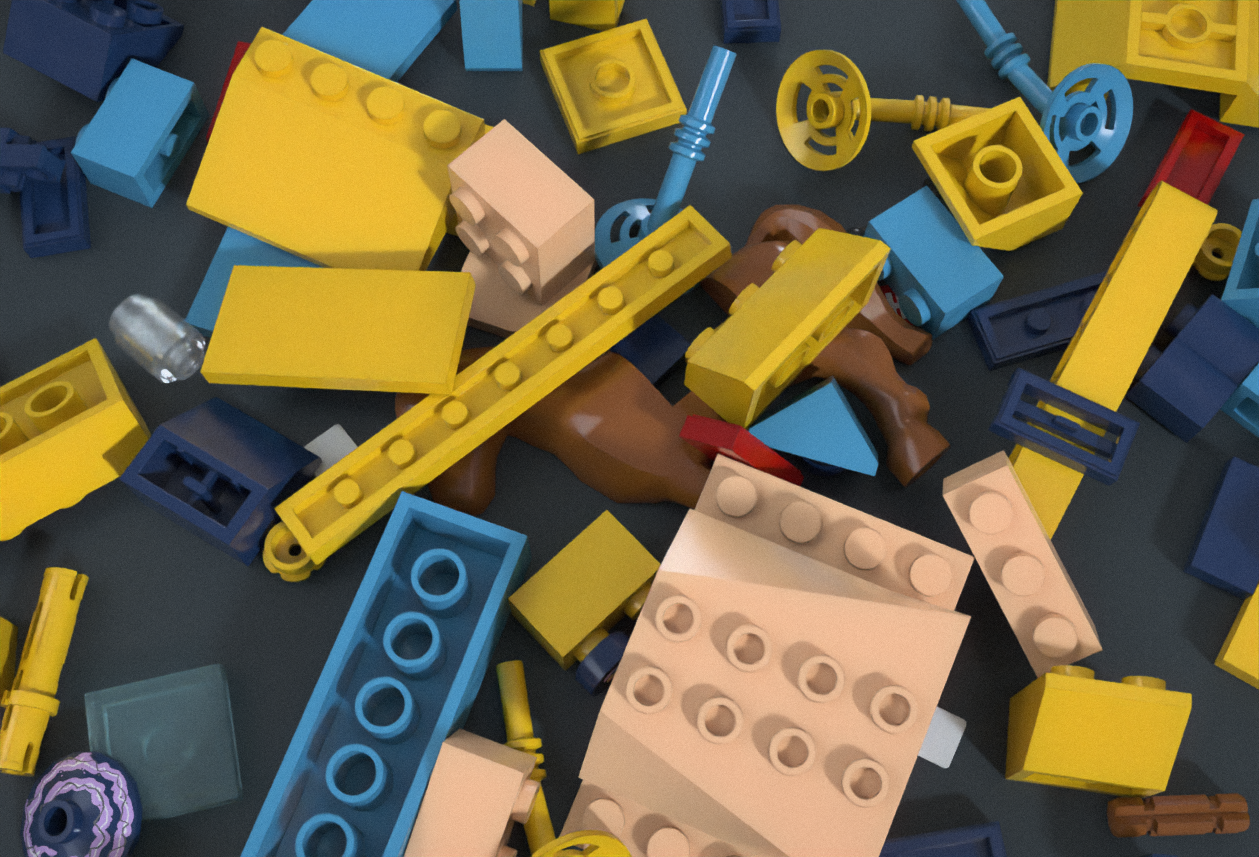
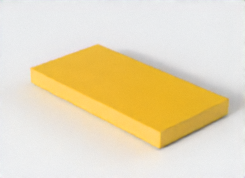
[200,265,476,395]

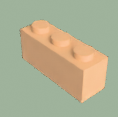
[943,450,1103,678]

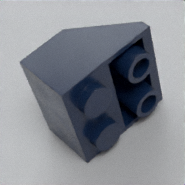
[3,0,184,102]
[119,397,322,567]

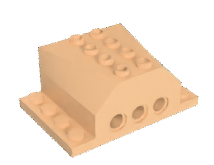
[559,454,975,857]

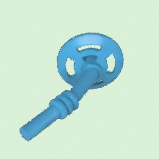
[956,0,1133,183]
[595,45,737,296]

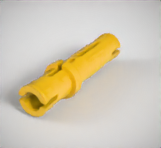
[0,567,89,777]

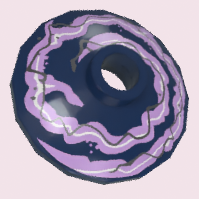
[20,751,143,857]

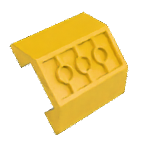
[1047,0,1259,128]

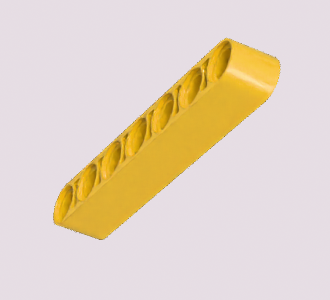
[1009,180,1218,540]

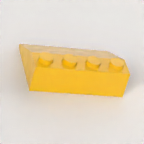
[186,27,485,271]

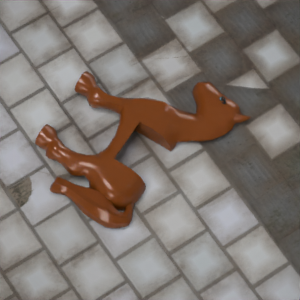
[395,205,951,516]

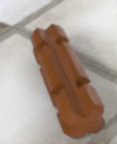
[1107,793,1250,838]

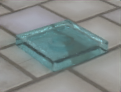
[84,663,244,824]

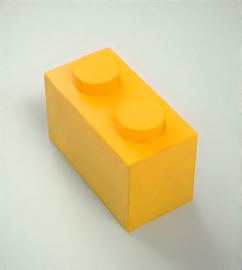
[508,510,661,671]

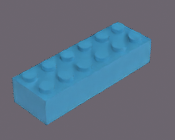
[240,491,532,857]

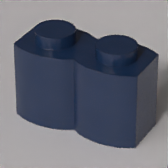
[1125,294,1259,443]

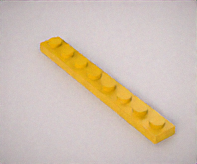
[274,205,732,565]

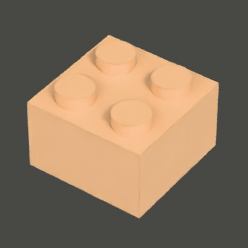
[447,119,595,306]

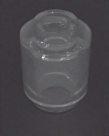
[109,294,205,383]

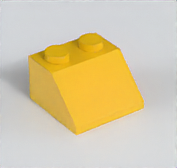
[912,97,1083,251]

